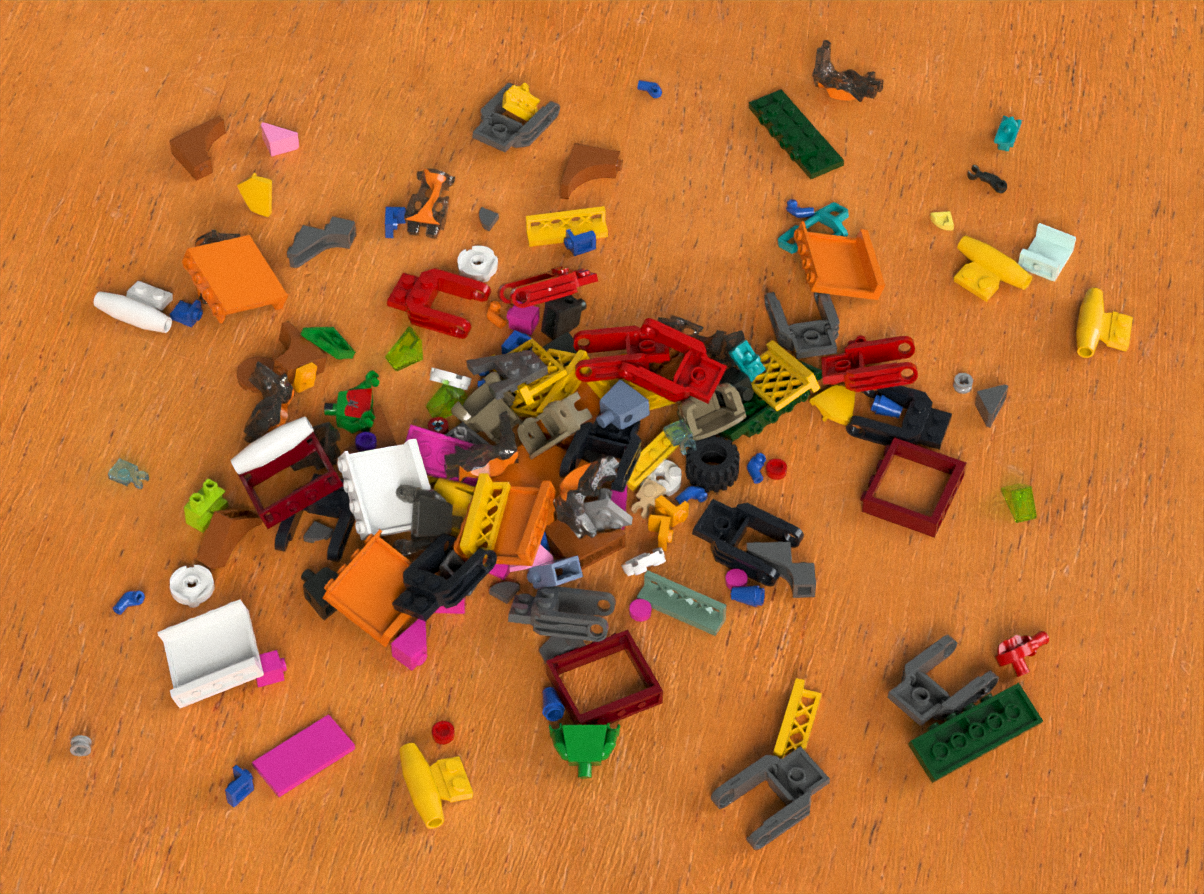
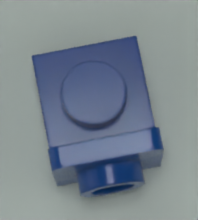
[385,207,406,238]
[564,229,596,256]
[170,300,203,327]
[501,330,532,355]
[225,765,254,807]

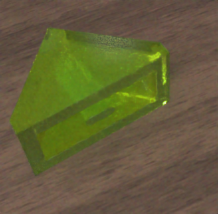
[385,326,423,371]
[426,384,468,418]
[1001,483,1037,523]

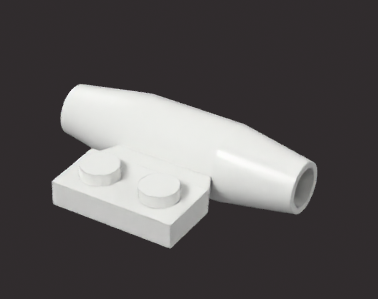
[94,281,173,333]
[230,416,314,475]

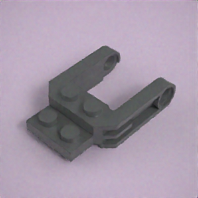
[472,83,560,152]
[764,292,840,359]
[508,586,616,642]
[887,635,999,726]
[711,746,830,850]

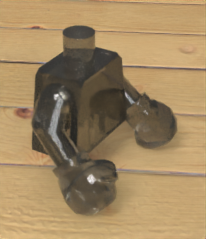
[392,484,463,557]

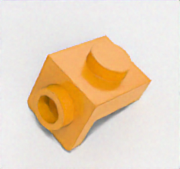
[289,362,317,393]
[655,495,689,527]
[648,515,674,551]

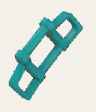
[778,202,849,254]

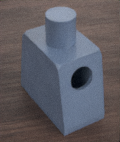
[596,380,650,429]
[527,555,583,589]

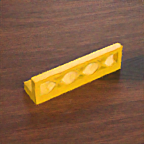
[526,206,608,247]
[627,422,688,491]
[460,473,511,559]
[773,678,822,759]

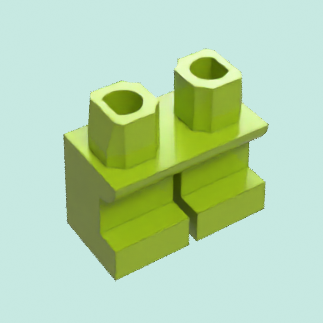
[184,479,229,533]

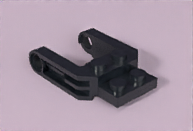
[846,386,952,450]
[559,411,642,493]
[274,473,355,562]
[692,499,804,587]
[392,534,497,622]

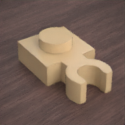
[631,478,666,519]

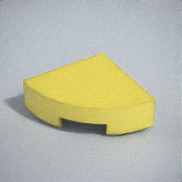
[930,211,954,230]

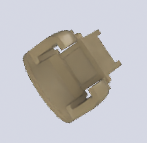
[451,372,522,448]
[676,383,746,440]
[517,392,592,460]

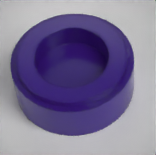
[355,432,377,452]

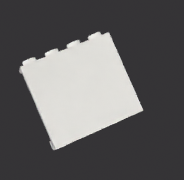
[337,439,440,540]
[157,599,264,708]

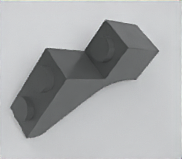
[287,216,356,268]
[746,541,816,598]

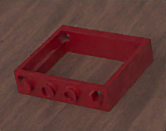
[237,432,343,529]
[860,438,967,538]
[546,630,663,725]

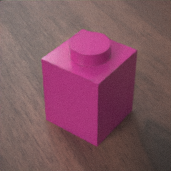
[506,301,539,335]
[256,650,287,688]

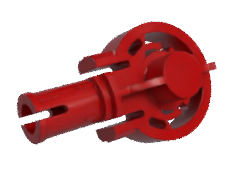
[994,631,1049,677]

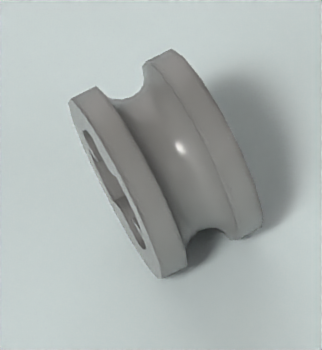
[953,373,973,394]
[70,735,92,756]

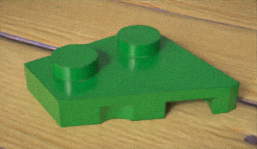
[301,327,356,360]

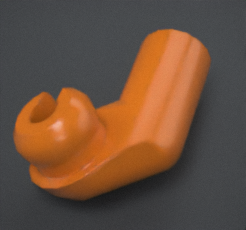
[486,301,507,329]

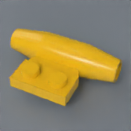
[954,235,1032,302]
[1076,288,1133,358]
[433,477,475,537]
[399,743,473,829]

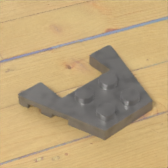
[466,350,548,400]

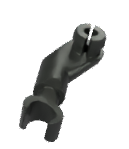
[967,165,1007,194]

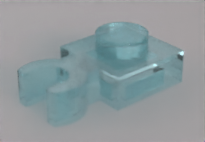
[664,419,696,455]
[108,458,149,489]

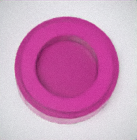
[725,569,748,590]
[629,599,652,622]

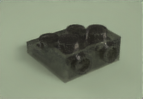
[290,422,340,471]

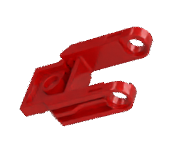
[498,266,598,308]
[387,268,491,339]
[617,318,727,404]
[573,325,670,382]
[821,336,918,392]

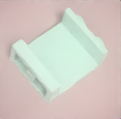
[1018,223,1076,282]

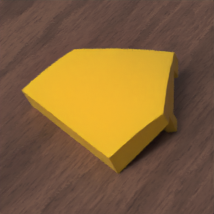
[502,83,540,122]
[237,173,272,217]
[809,385,856,426]

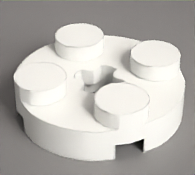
[457,246,498,282]
[429,367,472,390]
[640,460,682,496]
[621,547,666,576]
[170,565,215,608]

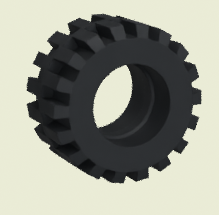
[685,435,740,493]

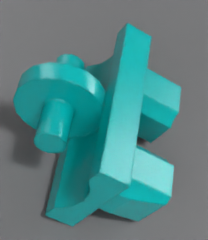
[994,115,1022,151]
[729,340,766,383]

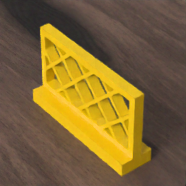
[492,338,567,406]
[751,340,821,411]
[511,348,591,425]

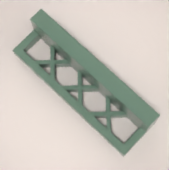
[637,570,727,636]

